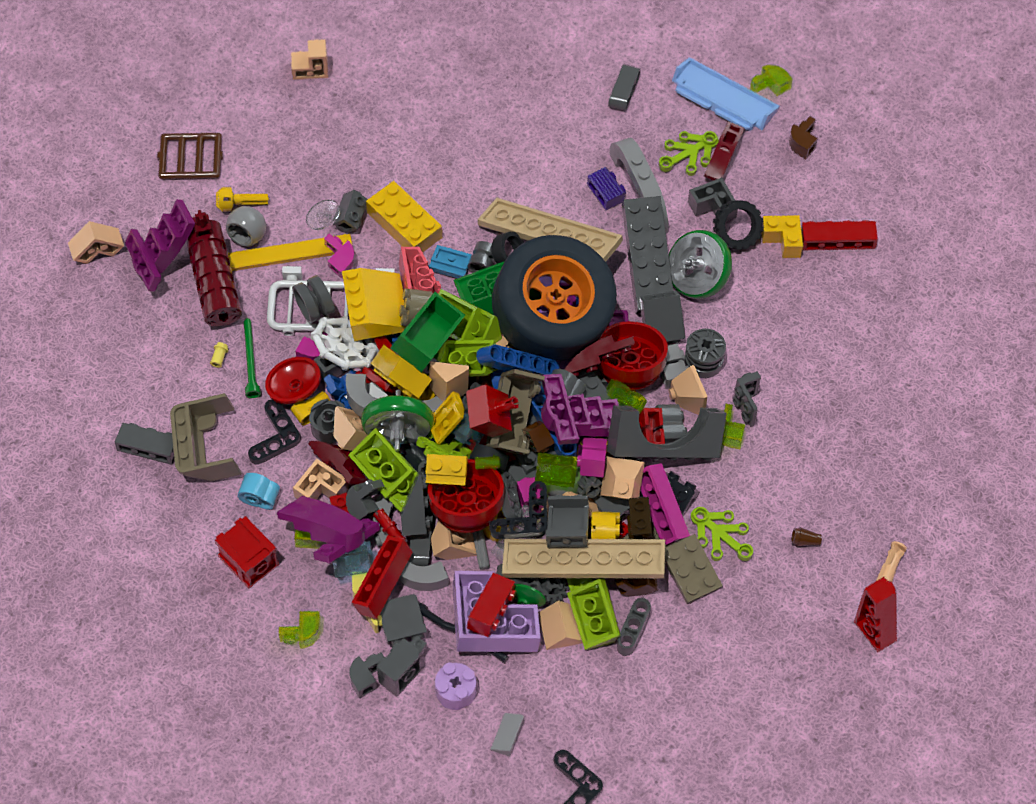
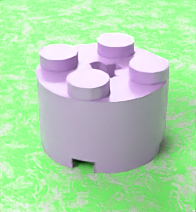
[435,663,476,710]

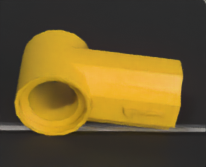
[291,391,330,426]

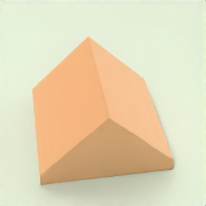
[429,361,469,402]
[538,601,583,650]

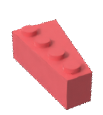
[399,247,441,294]

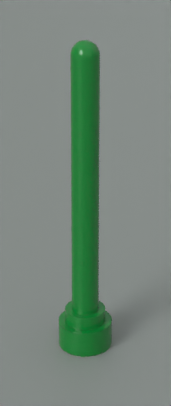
[244,318,261,399]

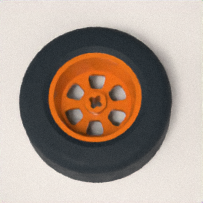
[492,235,617,361]

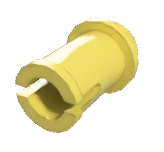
[210,342,229,368]

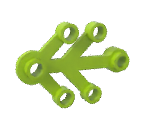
[659,131,719,176]
[416,432,472,459]
[690,507,753,561]

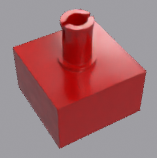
[466,384,519,438]

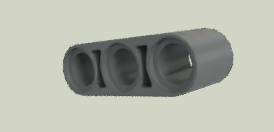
[608,64,641,111]
[408,514,433,566]
[617,598,651,656]

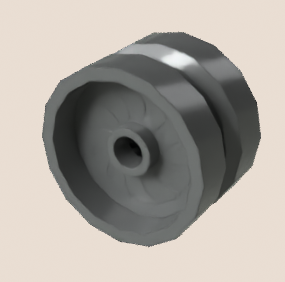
[292,275,335,324]

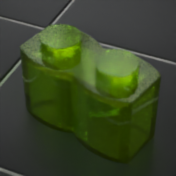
[606,379,647,413]

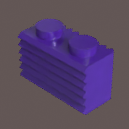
[587,167,626,210]

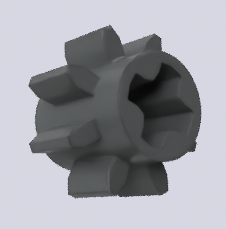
[577,476,602,498]

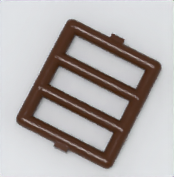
[157,133,223,179]

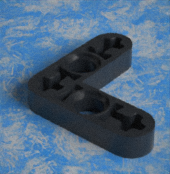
[248,399,300,465]
[489,481,548,539]
[553,749,603,804]

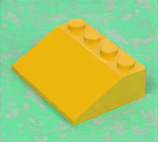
[342,268,406,341]

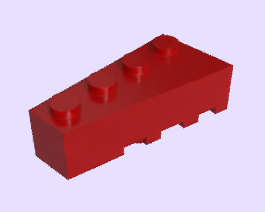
[854,577,897,653]

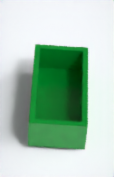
[390,292,465,372]

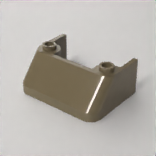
[486,369,545,455]
[170,393,242,481]

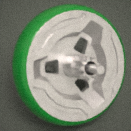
[669,230,732,299]
[361,390,434,451]

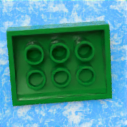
[453,261,541,315]

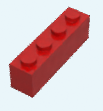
[801,220,878,251]
[351,535,413,619]

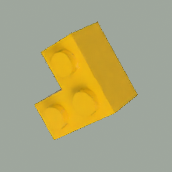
[761,215,803,258]

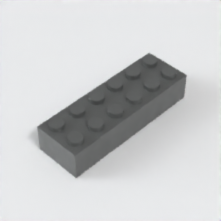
[622,196,673,314]

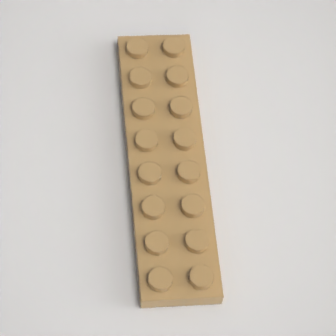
[477,198,623,262]
[502,539,665,578]

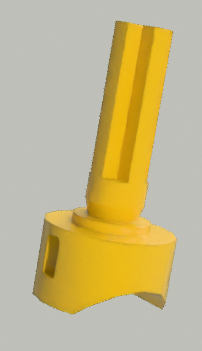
[216,187,268,212]

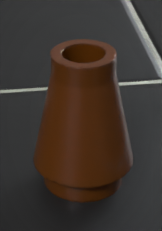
[791,527,822,546]

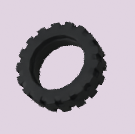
[713,200,764,250]

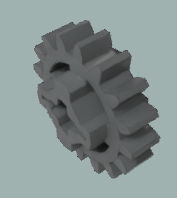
[528,578,569,605]

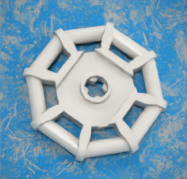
[310,316,379,371]

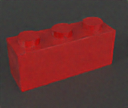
[467,572,516,638]

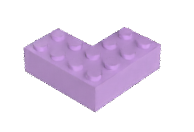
[452,571,540,652]

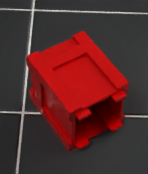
[215,516,280,589]

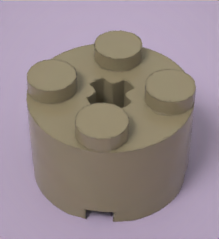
[399,289,433,327]

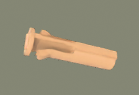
[876,541,907,582]

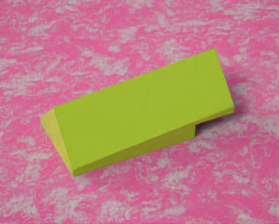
[439,289,502,343]
[423,340,498,377]
[348,428,428,512]
[566,578,620,650]

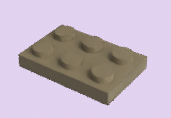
[665,534,723,604]

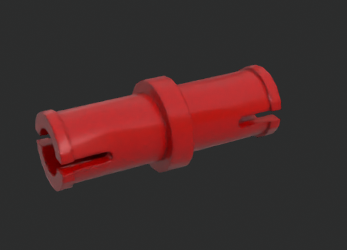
[373,508,406,541]

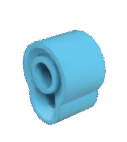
[237,473,280,510]

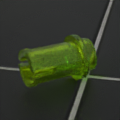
[475,454,500,470]

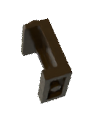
[627,497,652,539]

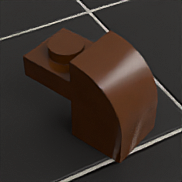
[789,116,818,160]
[615,578,658,597]

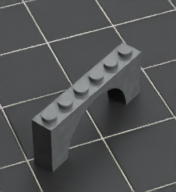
[607,406,726,460]

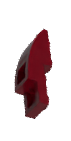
[704,121,745,180]
[564,335,635,377]
[308,441,367,485]

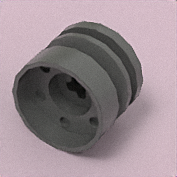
[684,328,726,379]

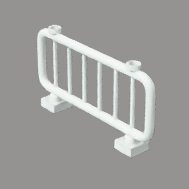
[267,266,403,338]

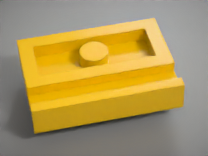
[425,454,468,485]

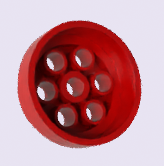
[598,321,668,390]
[428,459,504,533]

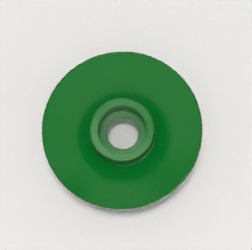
[514,584,546,607]

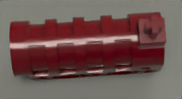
[186,210,242,326]

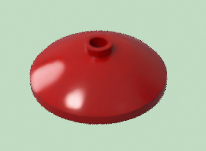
[265,357,321,404]

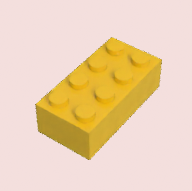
[366,180,443,253]
[370,345,432,398]

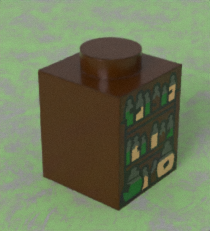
[522,421,554,453]

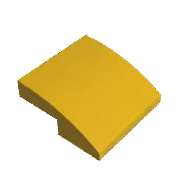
[431,391,464,445]

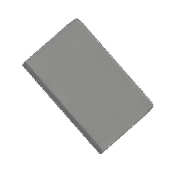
[491,713,524,757]

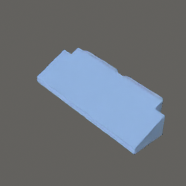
[672,57,780,132]

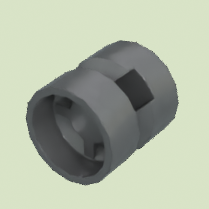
[467,241,495,273]

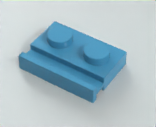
[428,245,472,278]

